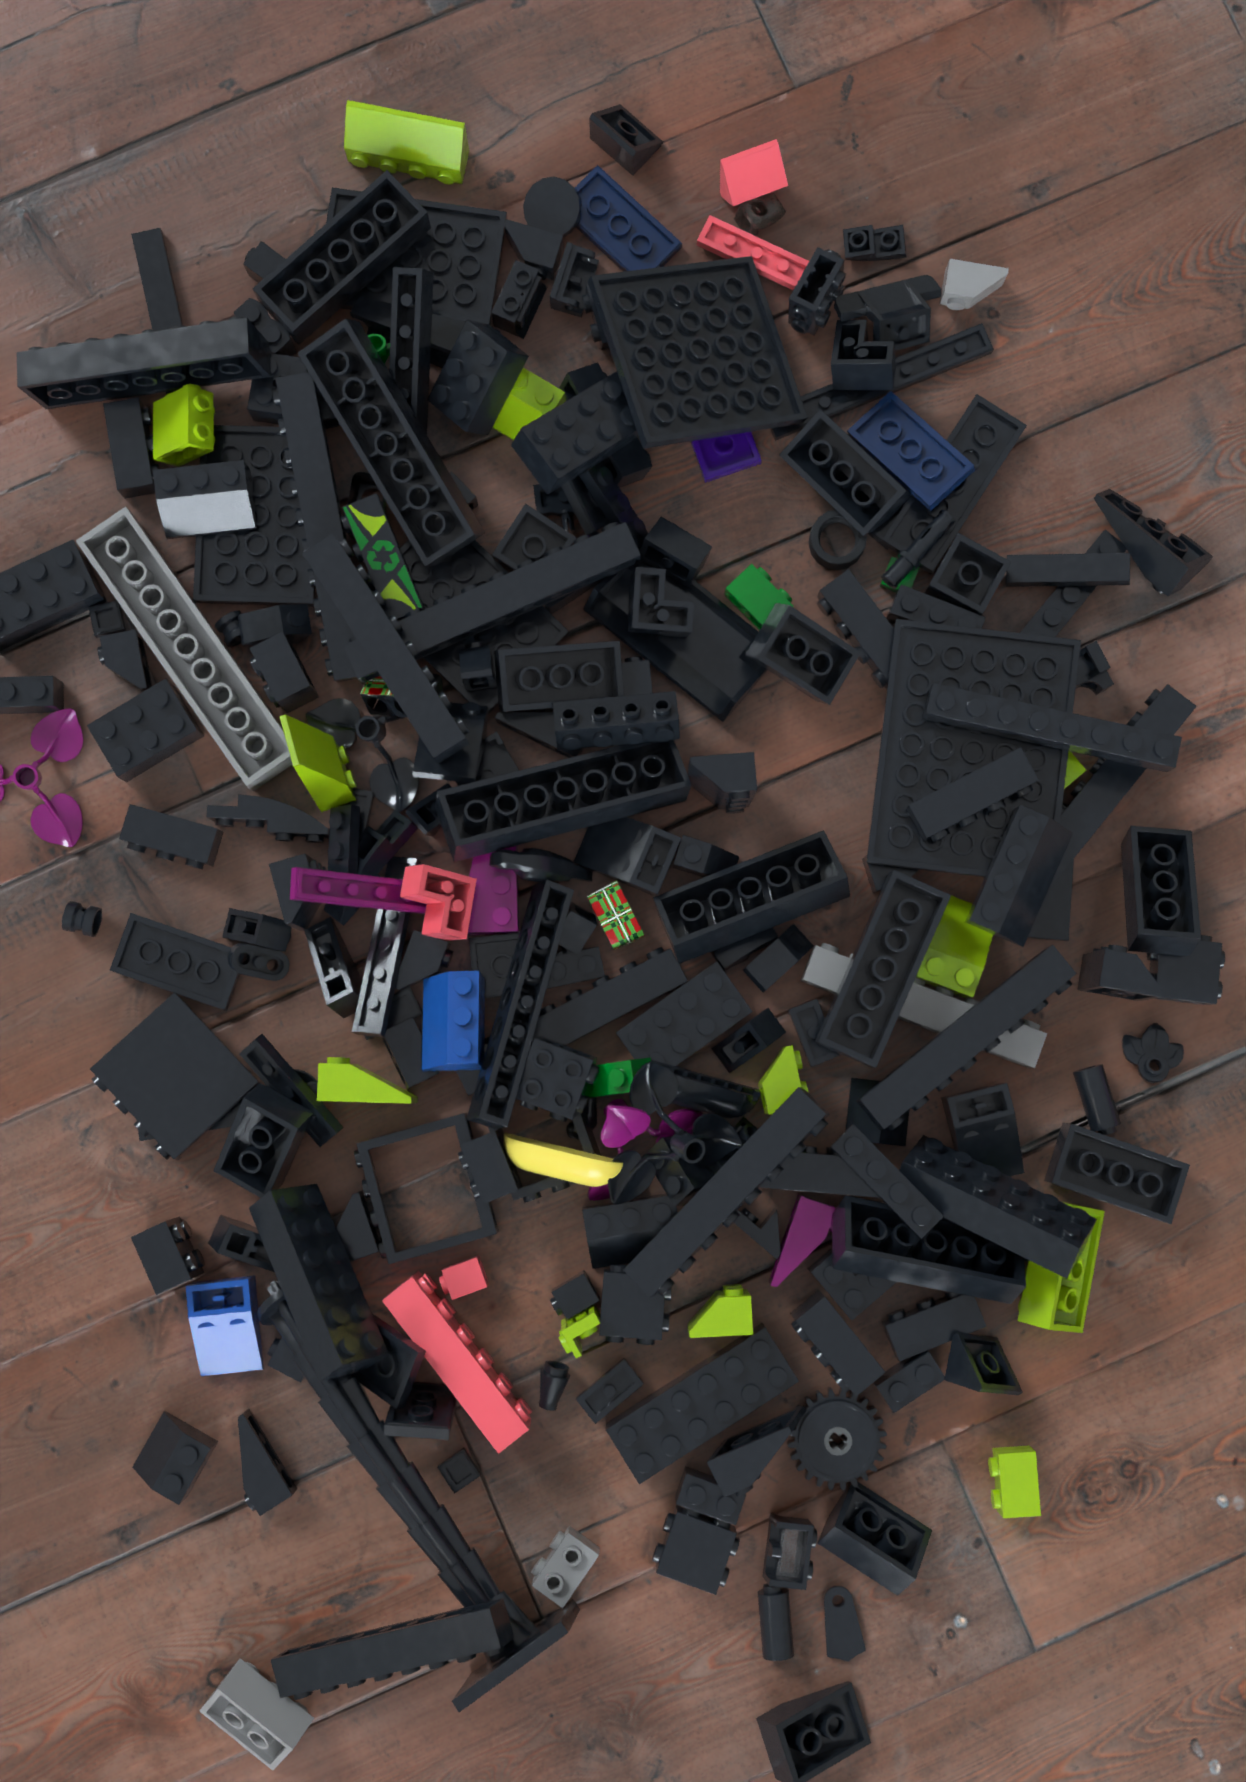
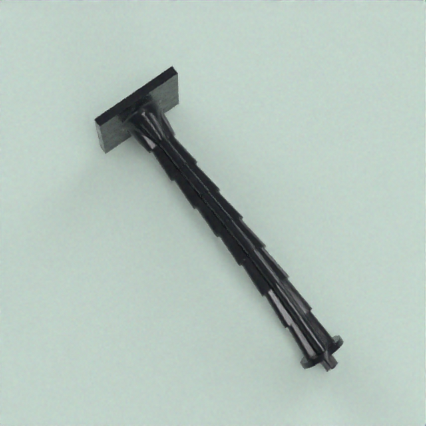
[256,1280,580,1713]

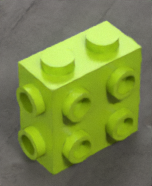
[153,384,215,467]

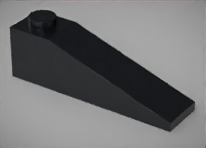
[1094,489,1213,596]

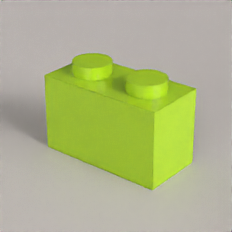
[988,1446,1041,1518]

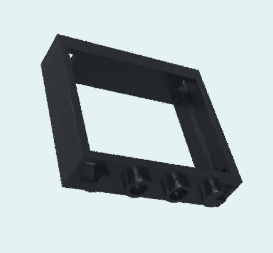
[354,1112,499,1264]

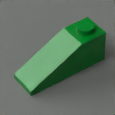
[585,1057,651,1097]

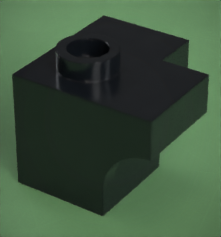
[1076,641,1114,695]

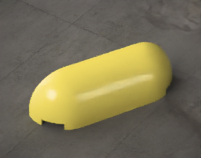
[503,1133,623,1187]

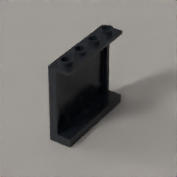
[90,992,260,1161]

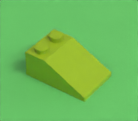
[279,714,357,812]
[916,896,993,998]
[317,1057,418,1104]

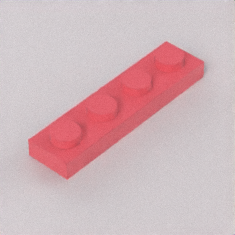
[697,215,809,290]

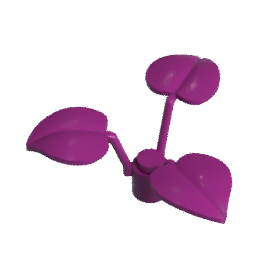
[0,709,84,847]
[588,1099,703,1201]

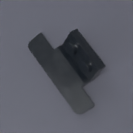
[834,275,942,351]

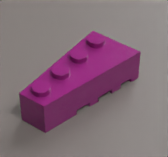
[468,845,520,935]

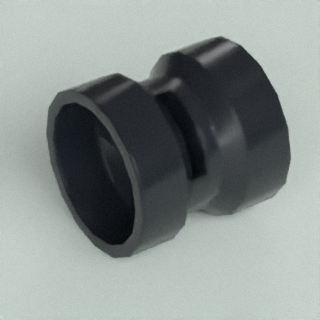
[62,901,102,937]

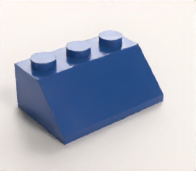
[422,971,485,1071]

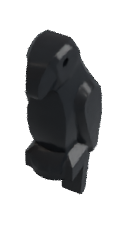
[489,848,593,884]

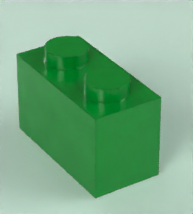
[724,563,794,631]

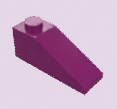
[768,1194,836,1287]

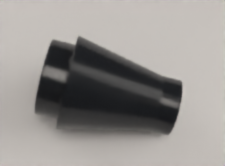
[539,1360,571,1411]

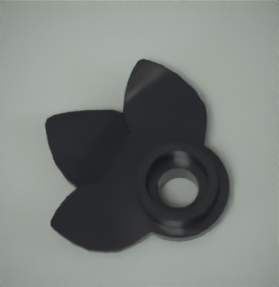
[1122,1023,1184,1083]

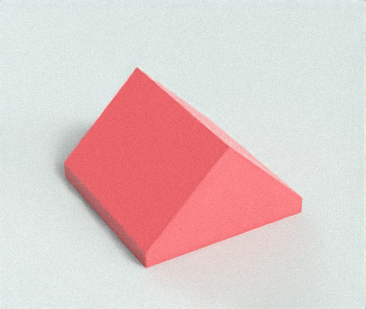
[720,139,788,206]

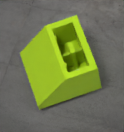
[758,1045,808,1115]

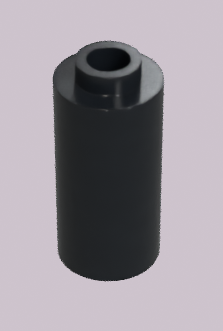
[1073,1064,1121,1135]
[757,1583,794,1661]

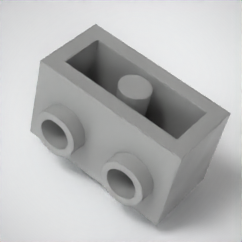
[531,1526,600,1608]

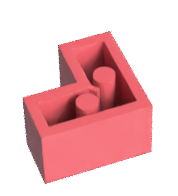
[400,864,477,941]

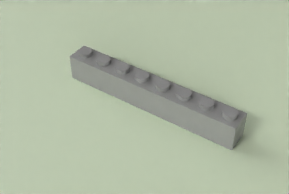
[800,943,1047,1068]

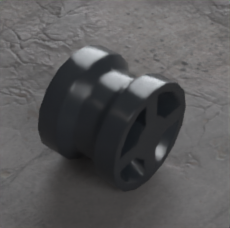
[215,610,242,647]

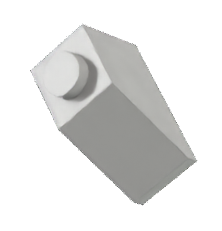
[940,259,1009,310]

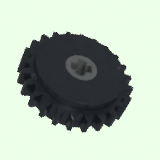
[787,1387,887,1490]

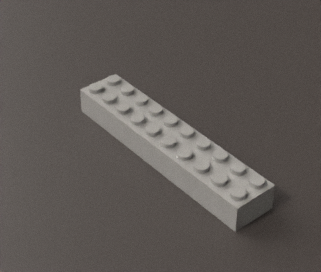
[76,507,293,792]

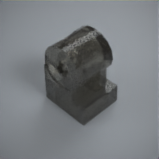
[734,192,786,236]

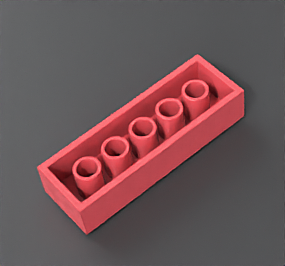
[382,1270,532,1454]

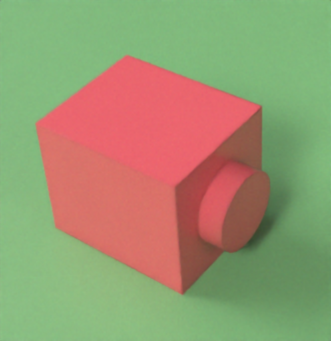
[439,1255,489,1300]

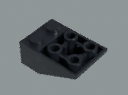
[573,817,681,897]
[941,1083,1025,1177]

